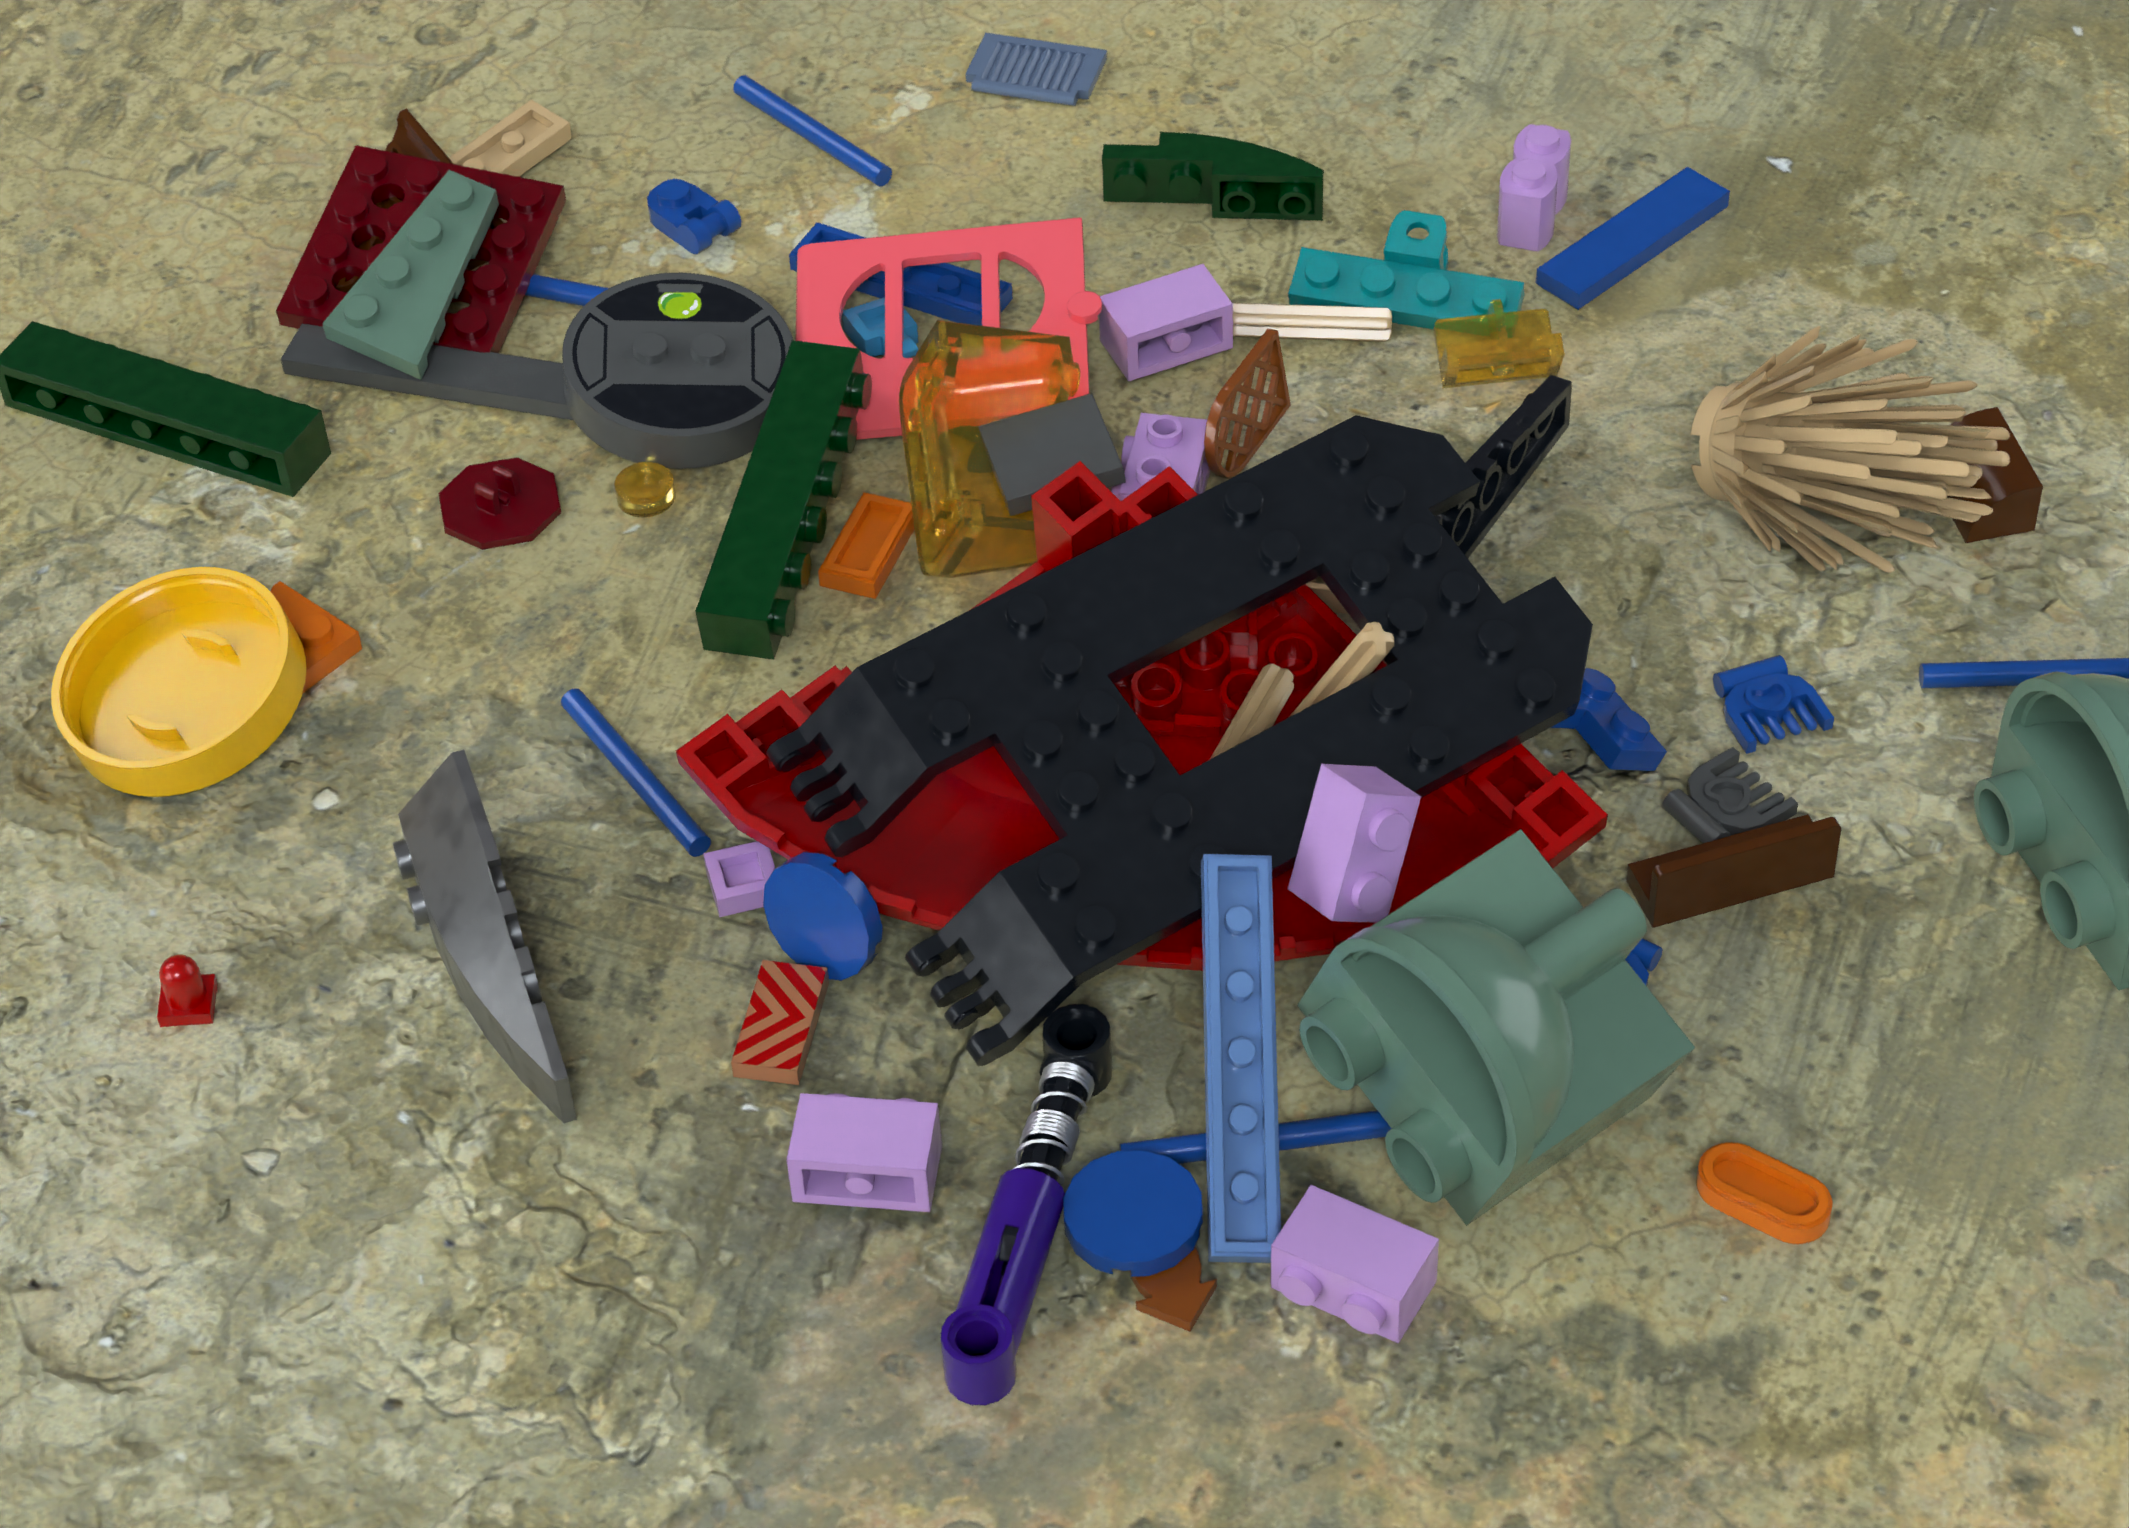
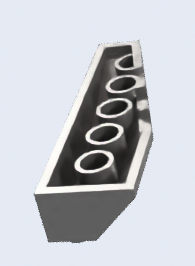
[392,750,577,1123]

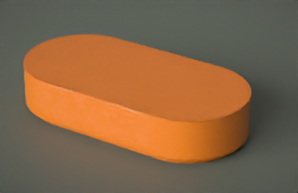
[1696,1142,1832,1244]

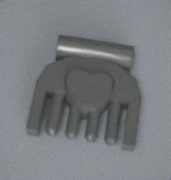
[1662,747,1798,843]

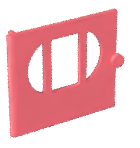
[795,217,1102,440]

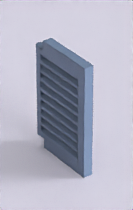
[966,33,1107,106]

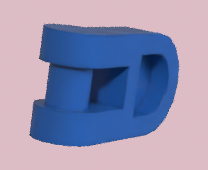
[647,179,742,254]

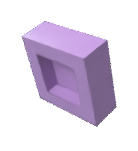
[703,841,776,917]

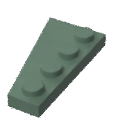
[322,170,499,380]

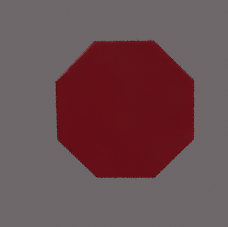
[438,457,561,550]

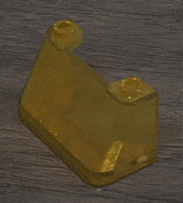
[899,320,1080,578]

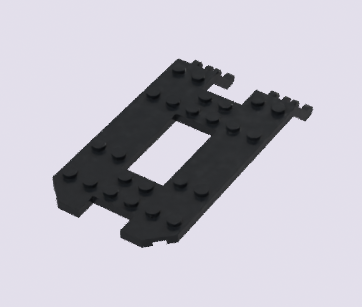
[766,415,1593,1066]

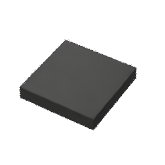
[978,393,1126,516]

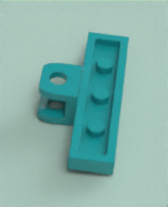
[1288,210,1525,342]

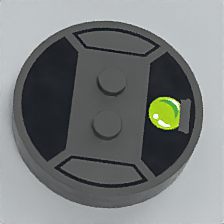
[562,273,793,469]

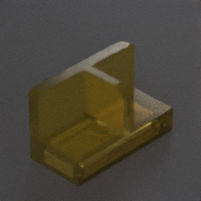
[1433,299,1565,388]

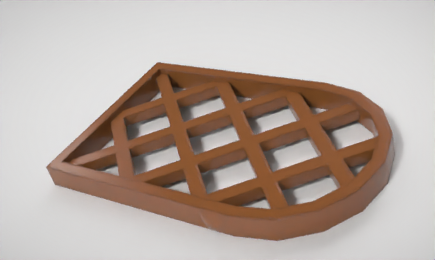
[1204,329,1291,478]

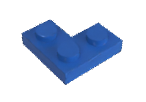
[1550,668,1667,771]

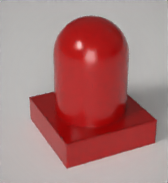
[157,954,218,1027]

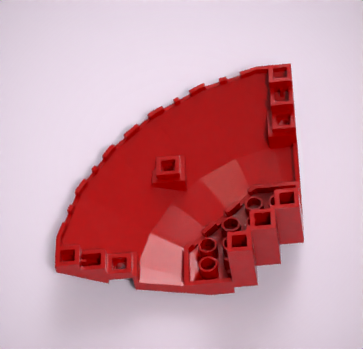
[676,461,1608,971]

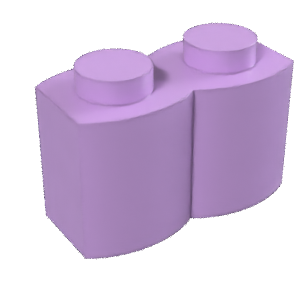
[1497,124,1571,252]

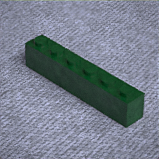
[0,321,331,497]
[695,340,872,660]

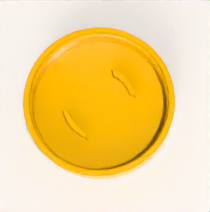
[51,567,306,797]

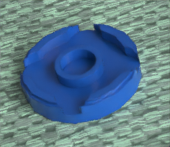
[763,852,883,981]
[1063,1150,1203,1277]

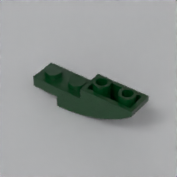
[1102,132,1324,221]

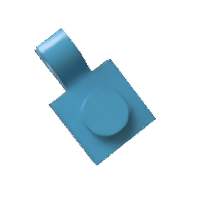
[842,297,919,358]

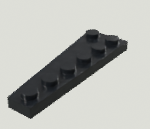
[1435,374,1572,558]

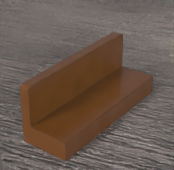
[1626,814,1841,928]

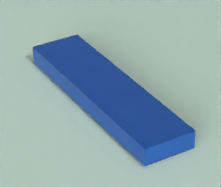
[1536,166,1730,310]
[789,222,1013,331]

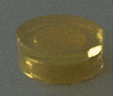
[614,462,676,518]

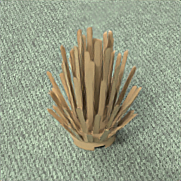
[1690,326,2010,573]

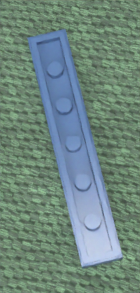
[1201,854,1281,1263]

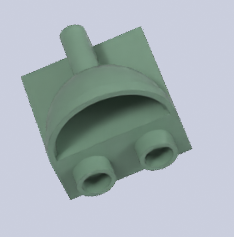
[1974,672,2129,991]
[1297,829,1695,1226]

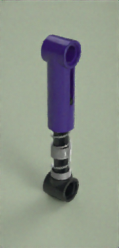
[941,1004,1112,1405]

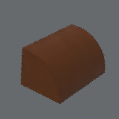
[1947,407,2043,543]

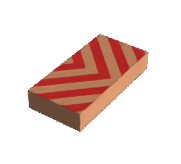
[731,960,829,1085]

